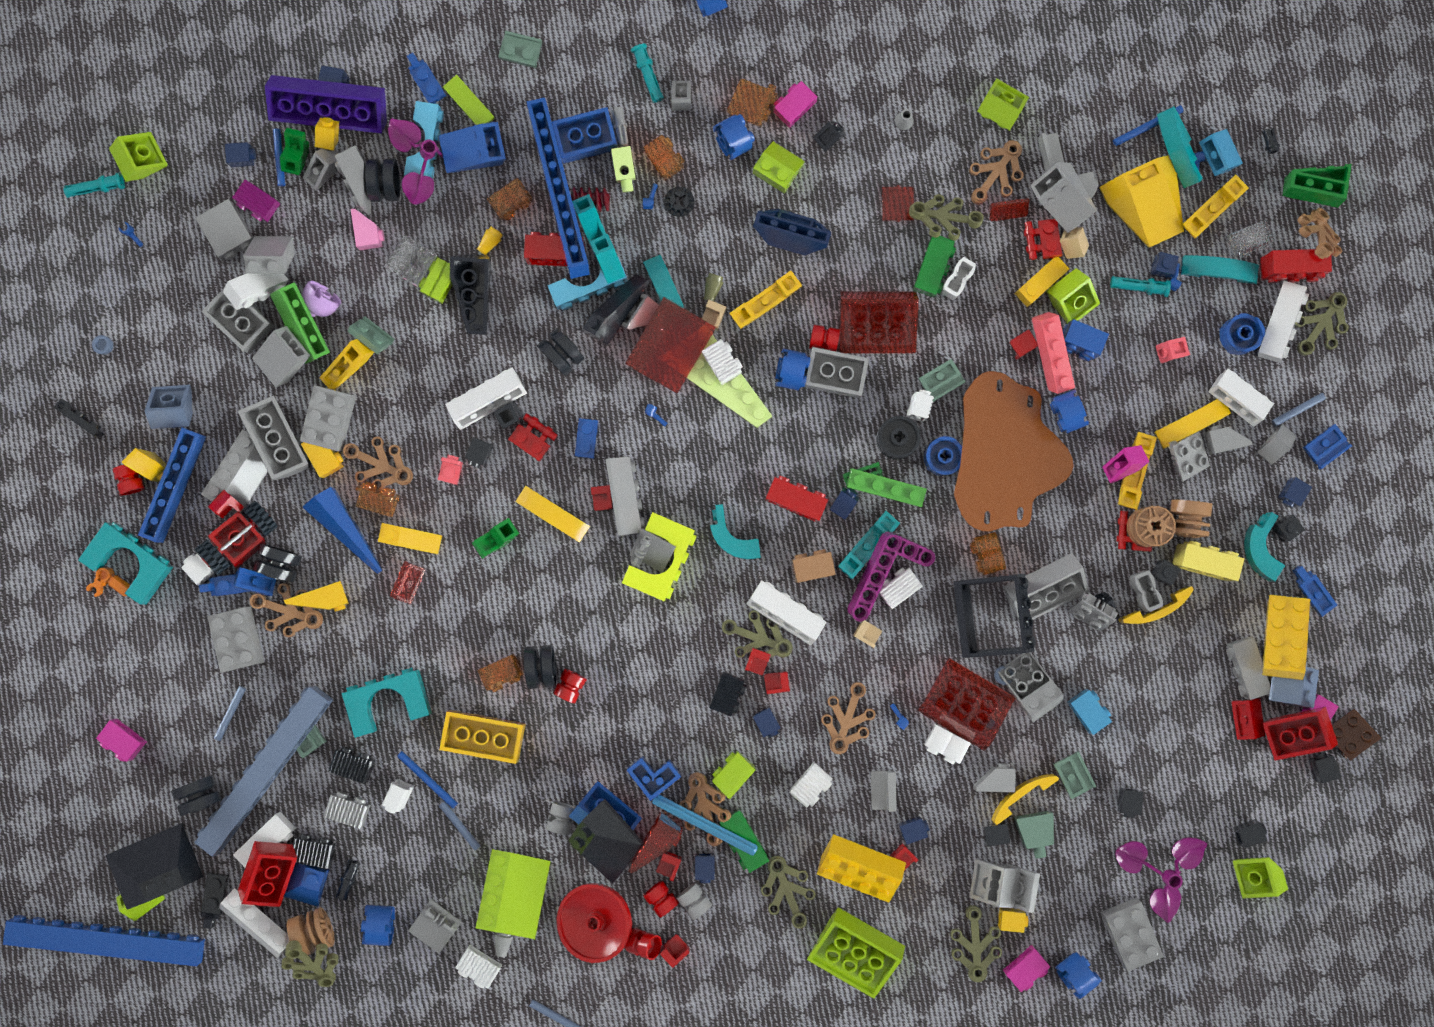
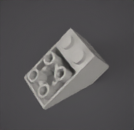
[335,146,371,215]
[1030,162,1097,233]
[998,652,1064,722]

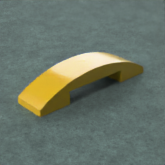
[1182,175,1249,238]
[729,271,802,329]
[1154,399,1231,449]
[1118,432,1157,510]
[515,486,590,542]
[1118,586,1194,624]
[991,774,1059,825]

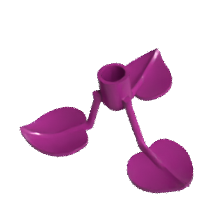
[388,118,443,205]
[1115,837,1207,923]

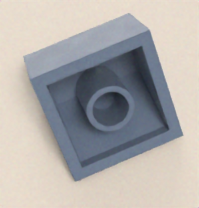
[145,385,193,429]
[1269,667,1319,708]

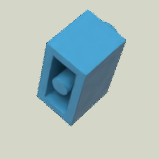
[1199,129,1243,176]
[1067,689,1112,735]

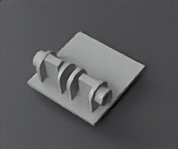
[1168,431,1210,481]
[629,529,676,573]
[1068,592,1118,631]
[408,899,462,953]

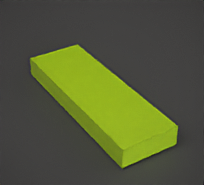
[443,75,495,125]

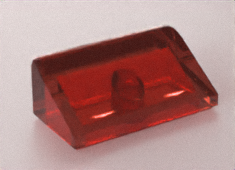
[988,198,1029,221]
[390,561,426,605]

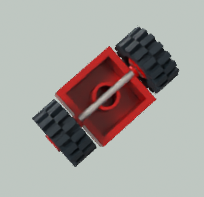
[194,500,277,576]

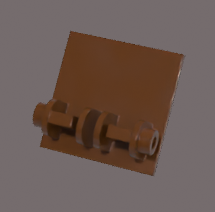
[1332,709,1381,761]

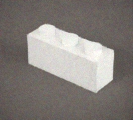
[223,273,288,310]
[1208,369,1274,427]
[233,812,296,867]

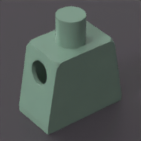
[1013,810,1054,858]

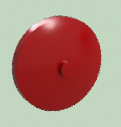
[556,883,632,963]

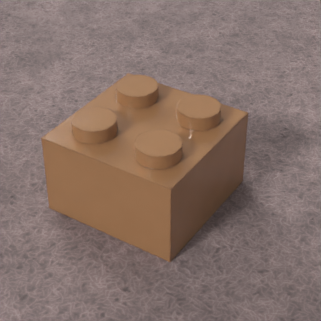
[791,549,836,583]

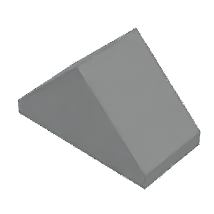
[671,81,691,111]
[1256,424,1297,465]

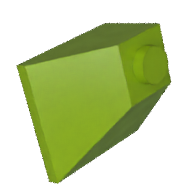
[1232,857,1288,898]

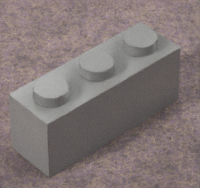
[1226,637,1271,700]

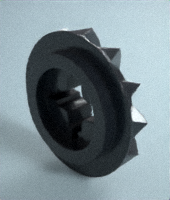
[664,186,695,217]

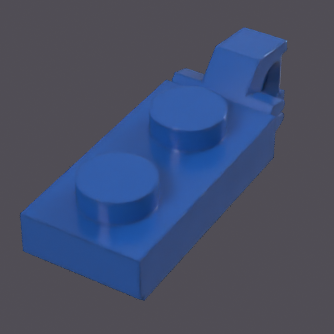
[407,52,446,104]
[1292,566,1337,617]
[199,574,251,596]

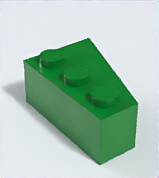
[1282,164,1352,208]

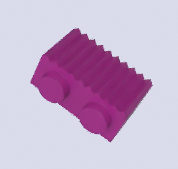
[232,179,280,222]

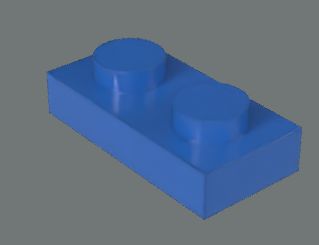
[575,418,598,459]
[233,567,276,596]

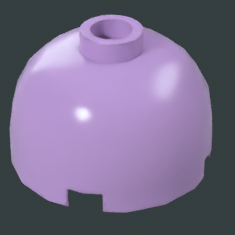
[301,281,341,317]

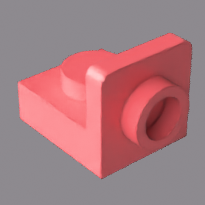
[1156,337,1190,363]
[438,455,463,485]

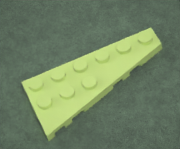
[659,325,772,428]

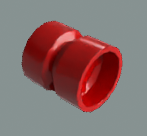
[809,324,840,352]
[112,465,145,496]
[553,669,587,704]
[643,880,679,918]
[625,928,662,960]

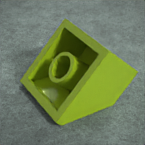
[977,78,1029,130]
[109,132,168,182]
[753,141,805,194]
[1046,268,1100,323]
[712,751,756,799]

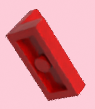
[1231,698,1266,740]

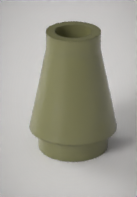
[703,273,724,301]

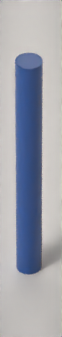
[1113,105,1184,146]
[397,751,458,809]

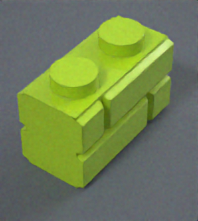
[419,257,453,304]

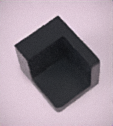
[984,821,1010,847]

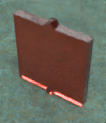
[882,185,914,222]

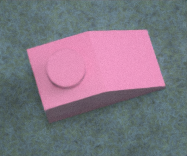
[351,209,385,250]

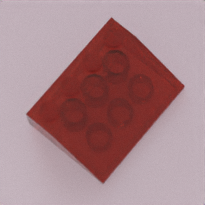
[839,291,919,353]
[625,297,717,393]
[918,658,1015,751]
[628,809,683,874]

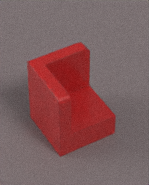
[1010,329,1038,360]
[591,485,613,511]
[208,490,244,518]
[745,647,771,675]
[764,671,790,694]
[890,843,918,871]
[656,850,682,881]
[660,934,690,968]

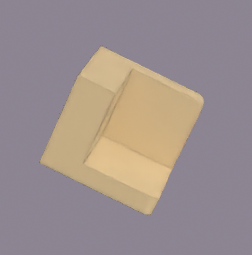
[1060,227,1089,259]
[701,300,726,331]
[853,620,882,648]

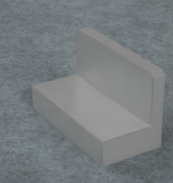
[1037,132,1064,172]
[871,770,897,812]

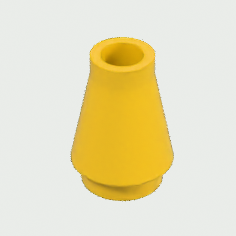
[477,226,503,255]

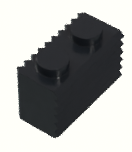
[709,671,747,717]
[328,746,375,784]
[293,833,336,868]

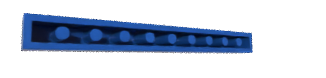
[526,98,590,279]
[3,915,205,966]

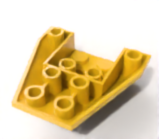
[1099,155,1184,248]

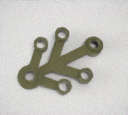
[909,194,984,241]
[1294,292,1349,356]
[722,610,793,658]
[761,855,816,929]
[950,905,1002,982]
[281,940,339,987]

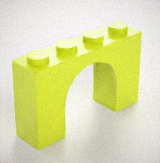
[622,512,697,601]

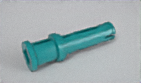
[631,43,664,103]
[63,172,125,198]
[1110,276,1171,297]

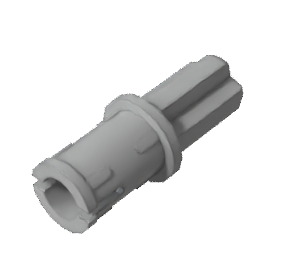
[611,107,628,146]

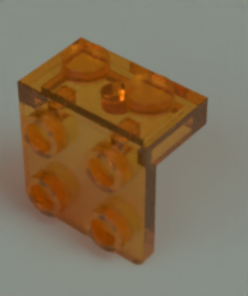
[727,79,778,127]
[356,482,400,517]

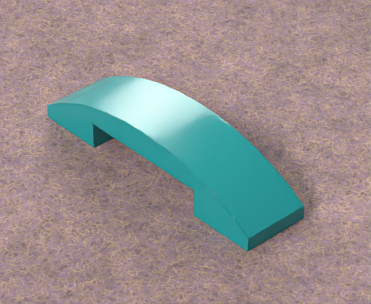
[643,254,691,331]
[1181,255,1259,284]
[838,511,900,579]

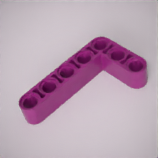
[847,531,935,622]

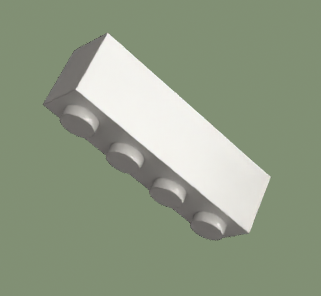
[1258,281,1309,363]
[445,367,527,430]
[747,581,827,645]
[219,888,290,958]

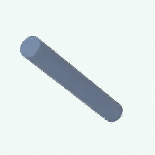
[1272,393,1326,427]
[214,685,246,741]
[439,801,481,851]
[529,1000,582,1027]

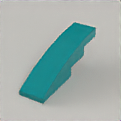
[1157,106,1203,188]

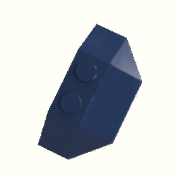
[753,209,831,256]

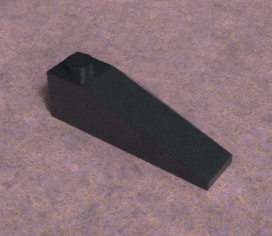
[450,254,491,335]
[581,274,650,346]

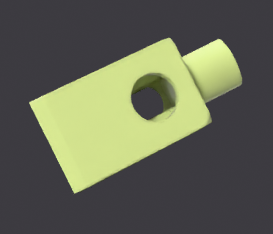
[611,146,636,193]

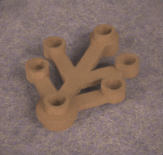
[969,140,1024,205]
[1297,208,1342,259]
[343,436,413,491]
[250,583,323,637]
[821,682,876,754]
[679,772,731,846]

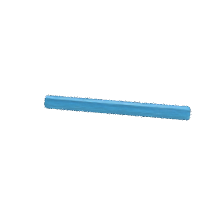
[652,794,758,856]

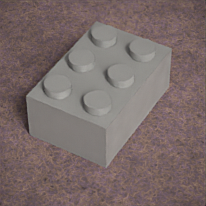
[201,287,275,354]
[804,347,869,399]
[300,385,356,451]
[207,607,264,673]
[1100,898,1164,971]

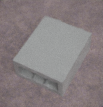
[196,199,253,261]
[243,236,295,274]
[252,326,310,388]

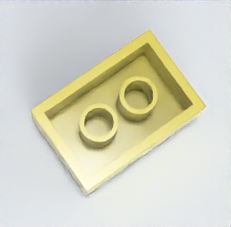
[1172,541,1244,581]

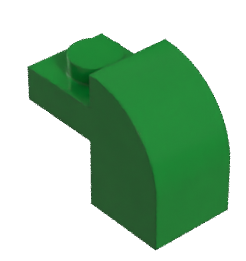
[280,128,309,175]
[472,518,519,559]

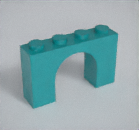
[572,194,625,284]
[78,522,173,605]
[342,667,432,738]

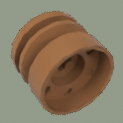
[1170,500,1213,539]
[1127,506,1176,547]
[287,907,335,955]

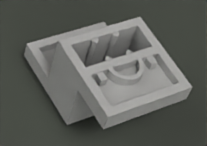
[969,859,1040,913]

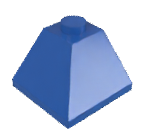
[284,863,330,907]

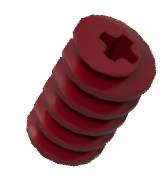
[571,187,610,212]

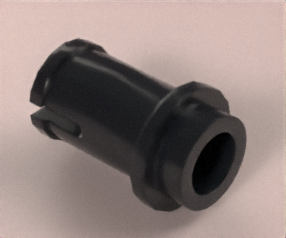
[1262,128,1280,154]

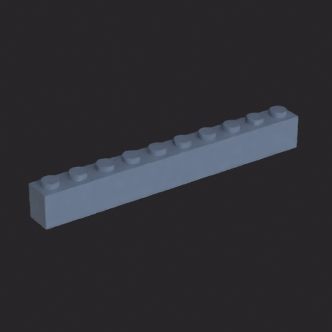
[194,686,333,857]

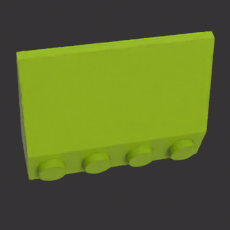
[476,849,551,939]
[807,907,905,999]

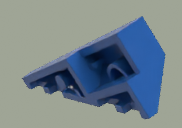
[303,487,383,574]

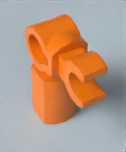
[86,567,130,597]

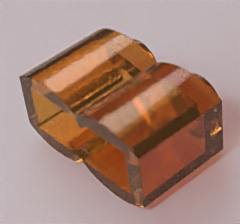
[643,135,684,181]
[487,178,533,220]
[970,532,1006,575]
[477,654,524,693]

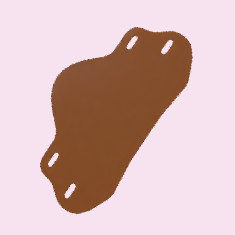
[954,371,1074,531]

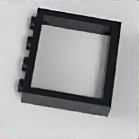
[953,573,1036,658]

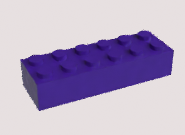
[265,75,387,134]

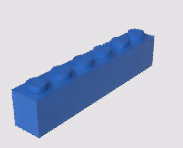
[138,428,207,543]

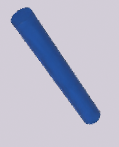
[273,128,285,186]

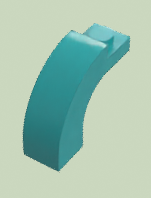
[710,504,761,559]
[1244,512,1285,582]

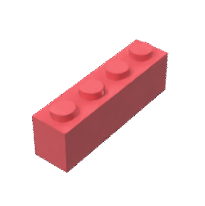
[1032,312,1075,394]

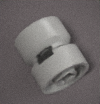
[546,801,576,835]
[676,883,712,920]

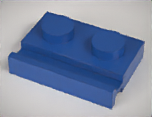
[1303,424,1352,469]

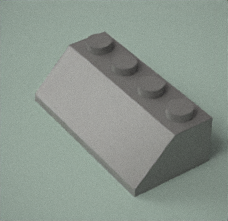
[238,396,308,481]
[201,429,268,513]
[605,457,646,537]
[1004,553,1089,622]

